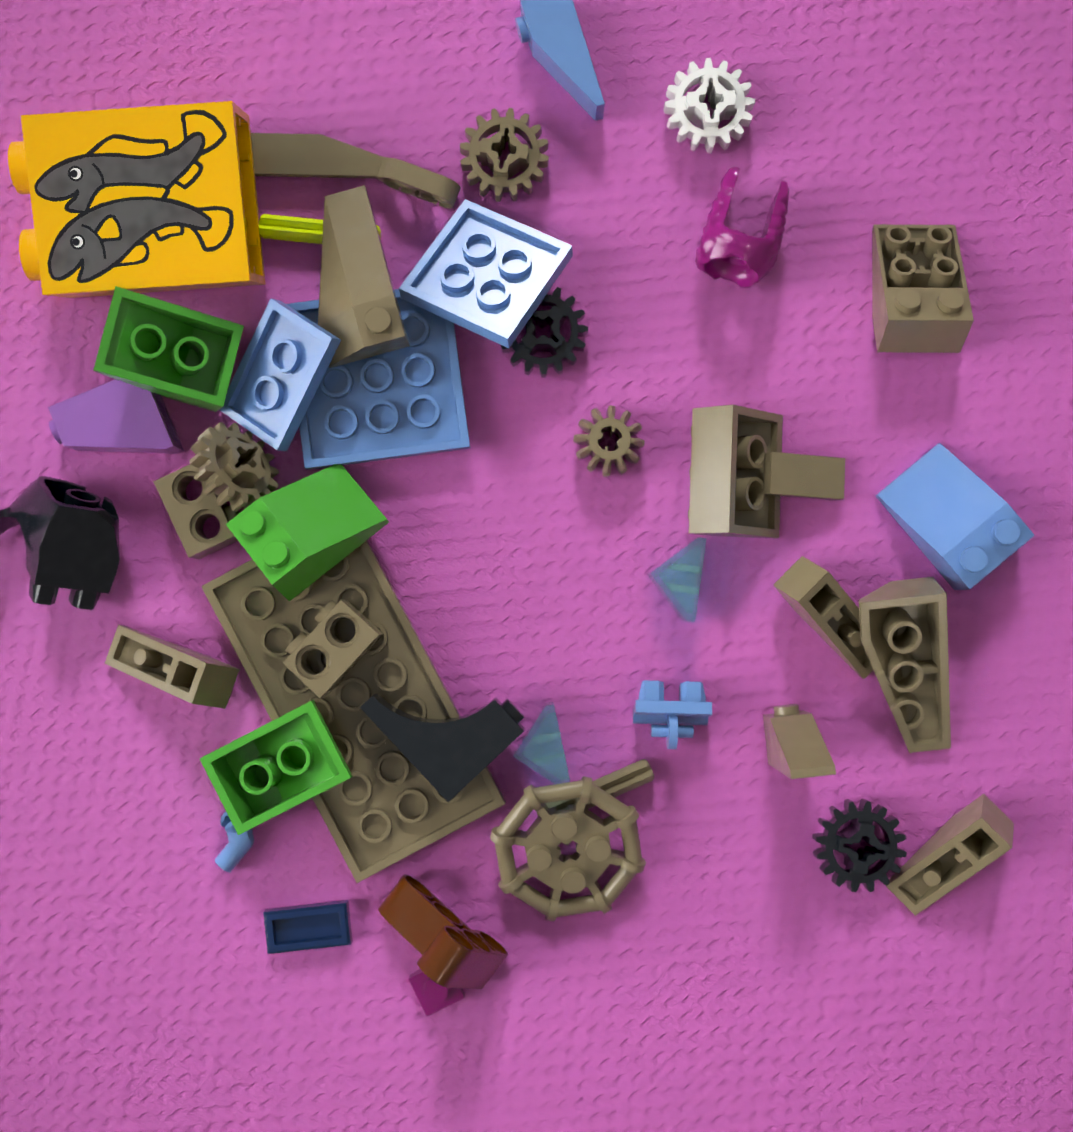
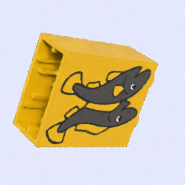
[8,101,266,298]

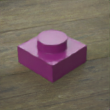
[408,969,465,1016]

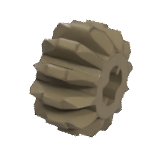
[573,405,645,477]

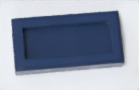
[263,900,353,954]

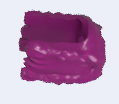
[695,166,789,288]

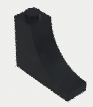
[360,693,525,802]

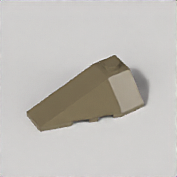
[318,185,410,368]
[858,576,951,753]

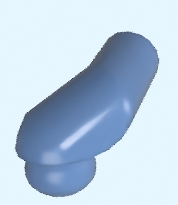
[215,812,254,873]

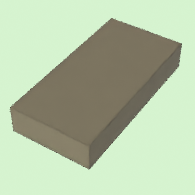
[763,452,845,500]

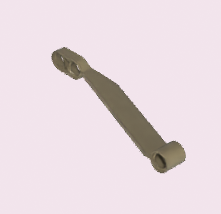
[251,133,461,209]

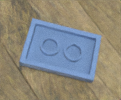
[220,298,341,451]

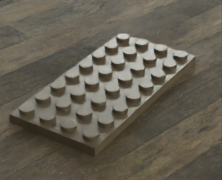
[201,540,506,883]

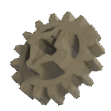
[460,108,549,202]
[189,422,279,512]

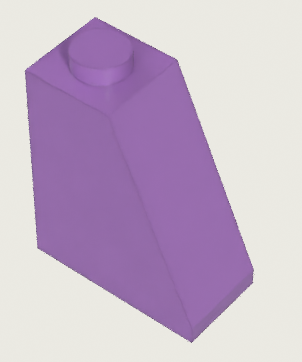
[48,379,184,454]

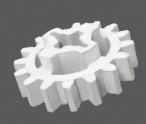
[663,58,755,153]

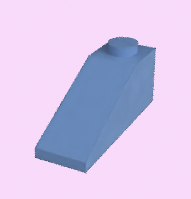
[515,0,605,121]

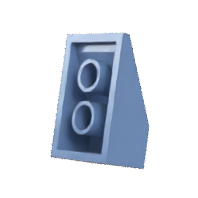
[875,443,1034,590]

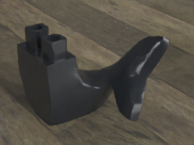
[0,476,120,610]

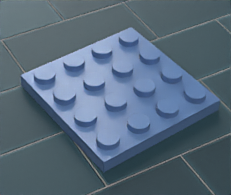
[287,289,471,470]

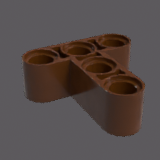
[378,874,508,989]

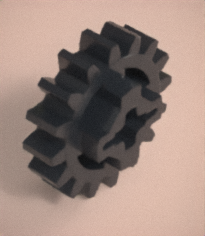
[501,287,588,378]
[812,799,907,892]

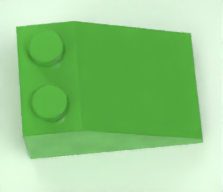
[93,286,244,412]
[226,464,389,602]
[200,700,353,835]

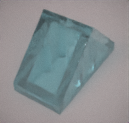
[647,537,706,622]
[513,702,570,784]

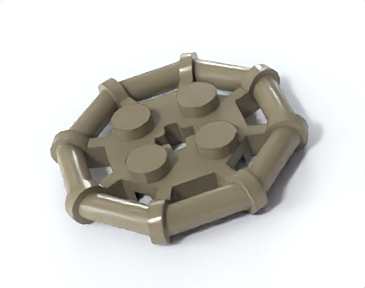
[490,776,646,922]

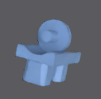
[633,680,712,750]

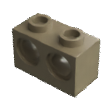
[153,464,239,559]
[283,600,383,698]

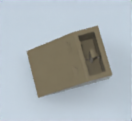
[872,224,974,353]

